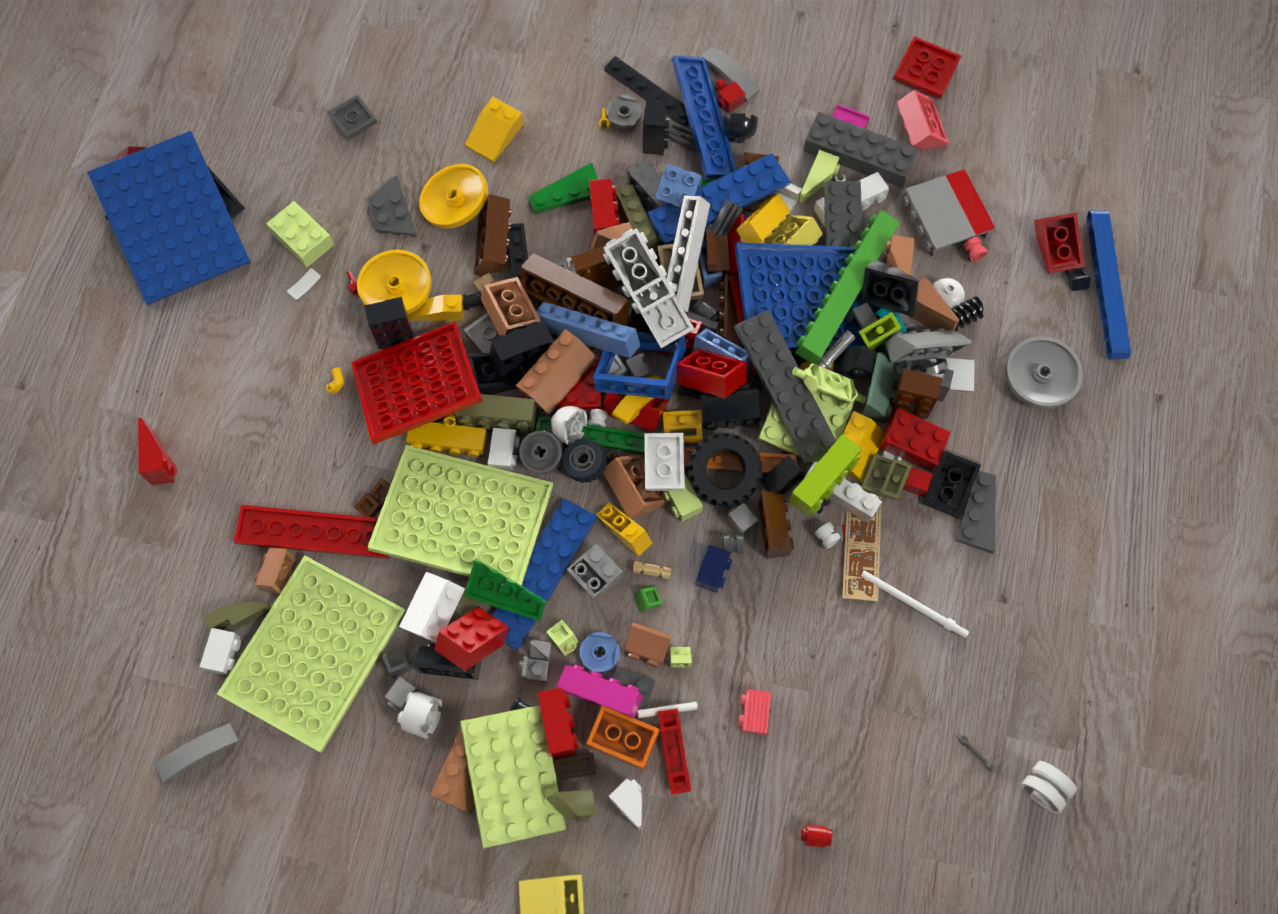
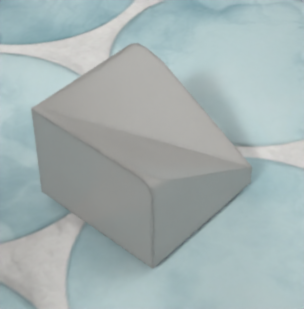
[530,640,552,662]

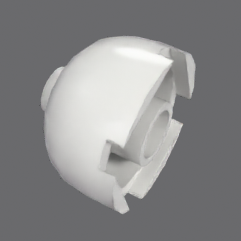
[932,278,965,309]
[551,406,587,444]

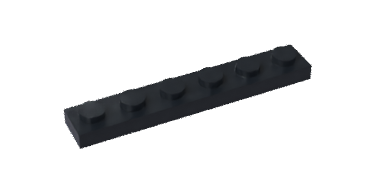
[604,56,689,127]

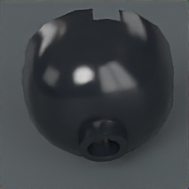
[723,113,758,143]

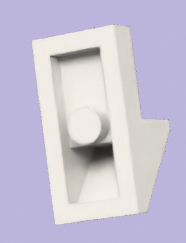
[780,183,802,218]

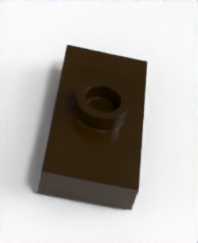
[553,753,597,781]

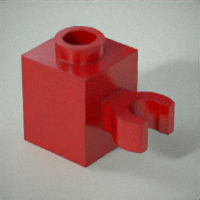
[715,78,746,114]

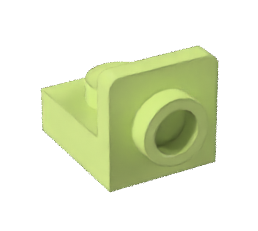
[546,620,580,656]
[670,647,692,668]

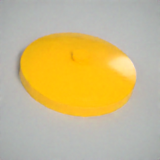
[419,164,488,229]
[357,250,432,314]

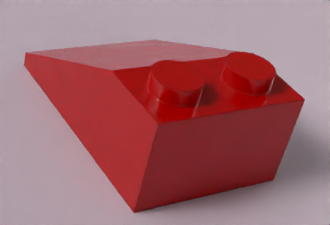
[1034,212,1085,274]
[138,418,177,485]

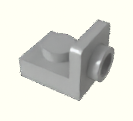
[519,656,550,682]

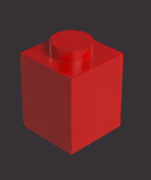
[903,467,933,497]

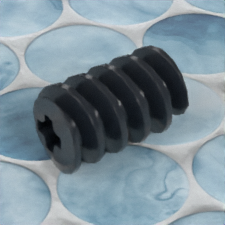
[951,296,984,331]

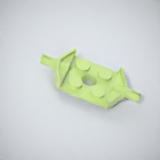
[792,363,867,408]

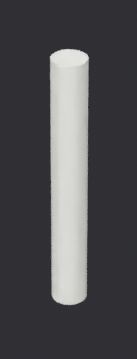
[637,702,698,718]

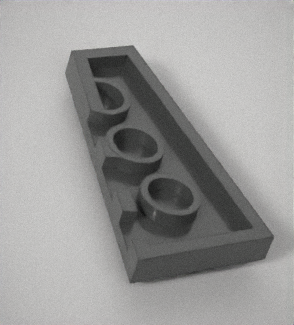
[955,470,996,554]

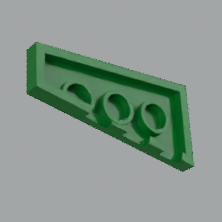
[529,162,598,214]
[464,558,547,621]

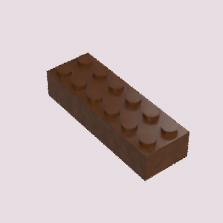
[521,253,628,326]

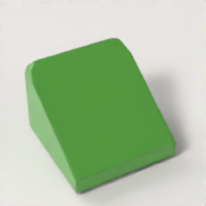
[634,586,663,612]

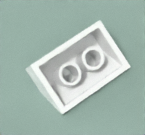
[399,572,465,644]

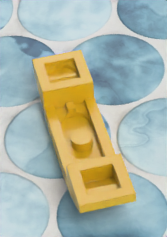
[612,375,664,425]

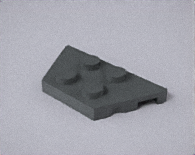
[367,176,417,237]

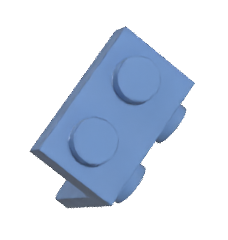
[656,165,702,208]

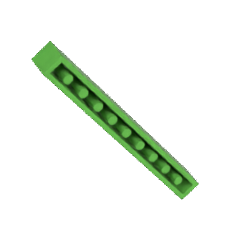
[795,210,900,364]

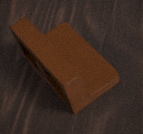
[705,230,730,272]

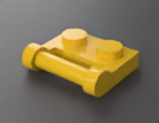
[663,410,703,445]

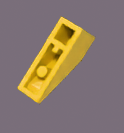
[408,295,465,321]

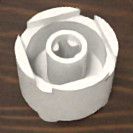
[397,691,442,739]

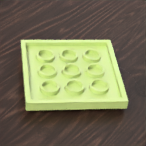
[758,389,855,463]

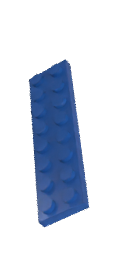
[671,55,737,179]
[647,153,791,245]
[492,498,597,651]

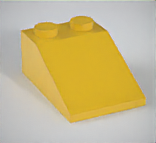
[465,97,524,163]

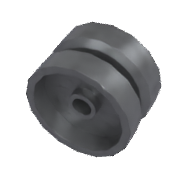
[519,431,565,474]

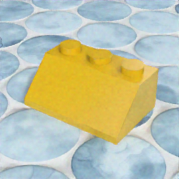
[843,411,884,483]

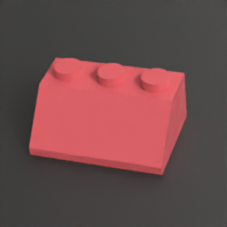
[897,90,949,150]

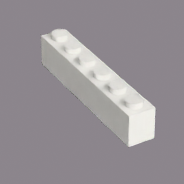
[667,196,710,312]

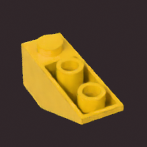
[596,502,653,556]

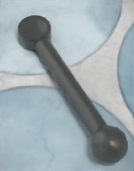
[959,736,994,770]

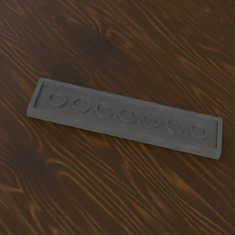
[734,309,836,464]

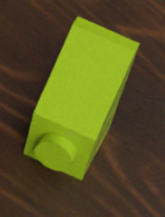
[859,312,902,350]

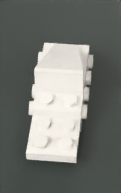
[603,228,694,349]

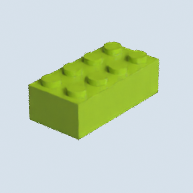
[789,434,861,517]

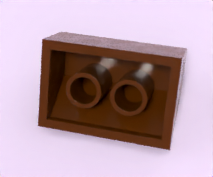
[758,491,794,559]

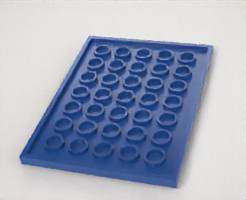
[87,131,251,305]
[735,243,884,352]

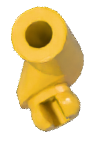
[326,367,344,394]

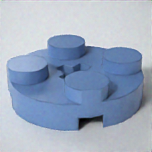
[579,632,620,673]

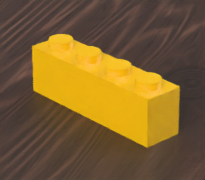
[737,193,790,244]
[406,422,488,458]

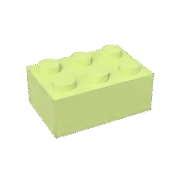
[266,201,334,268]

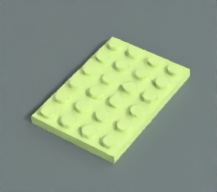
[460,705,566,848]

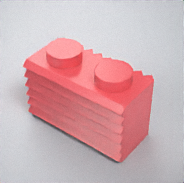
[738,689,771,736]

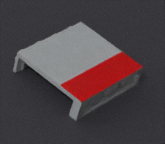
[902,169,996,257]

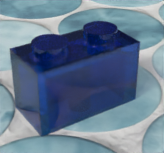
[695,545,733,593]

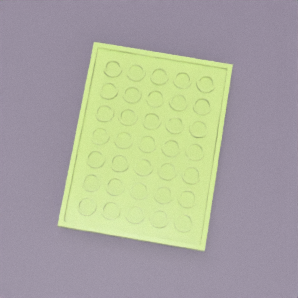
[367,445,554,585]
[217,555,407,753]

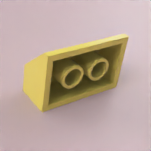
[763,215,823,245]

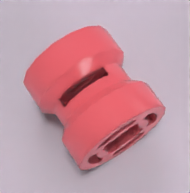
[963,236,988,262]

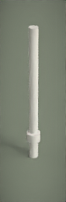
[861,570,969,638]

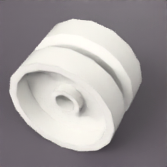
[1021,761,1077,815]

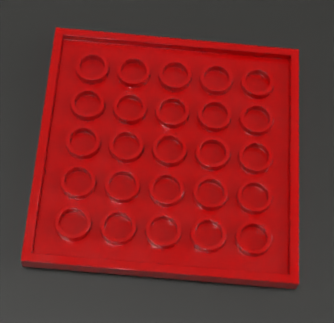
[351,321,483,445]

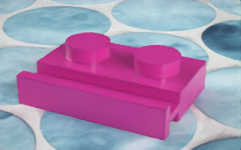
[832,104,870,129]

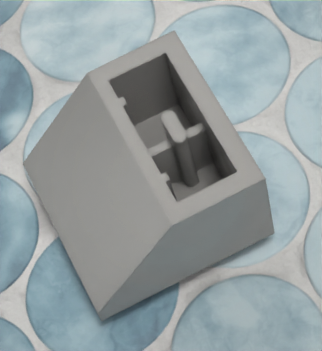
[567,544,623,599]

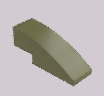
[204,602,272,630]

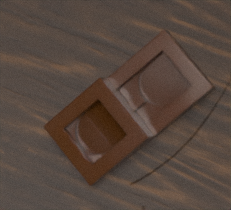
[354,478,391,517]

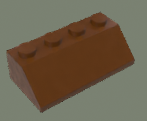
[473,194,512,275]

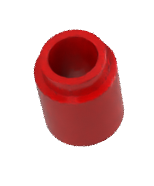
[801,824,832,848]

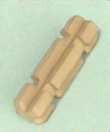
[633,561,671,579]

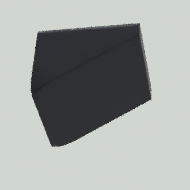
[1066,268,1091,291]

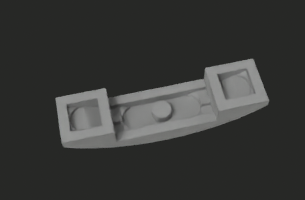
[699,47,759,102]
[155,723,240,783]

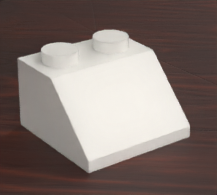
[609,778,642,831]

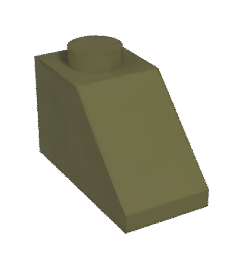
[547,790,596,823]

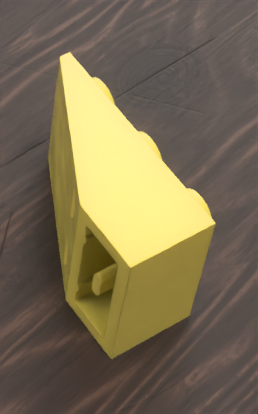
[519,875,585,914]

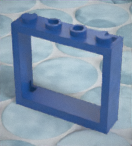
[593,332,686,399]

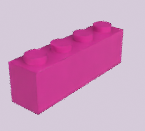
[557,664,644,719]

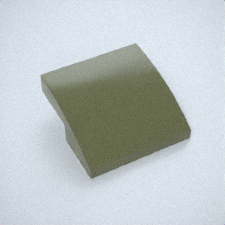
[861,454,912,500]

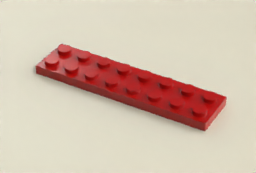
[233,505,390,559]

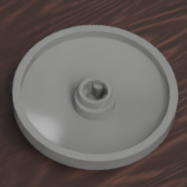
[1005,337,1083,409]

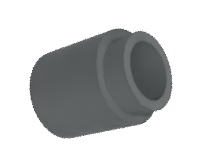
[692,300,720,322]

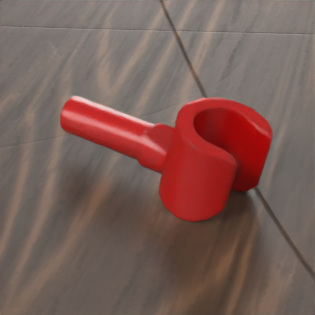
[347,271,358,295]

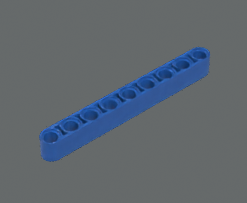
[1087,210,1131,360]

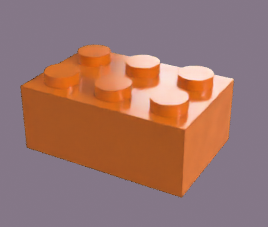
[586,705,660,771]

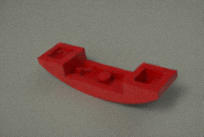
[658,708,692,795]

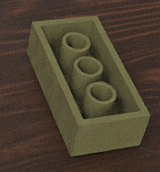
[455,394,537,436]

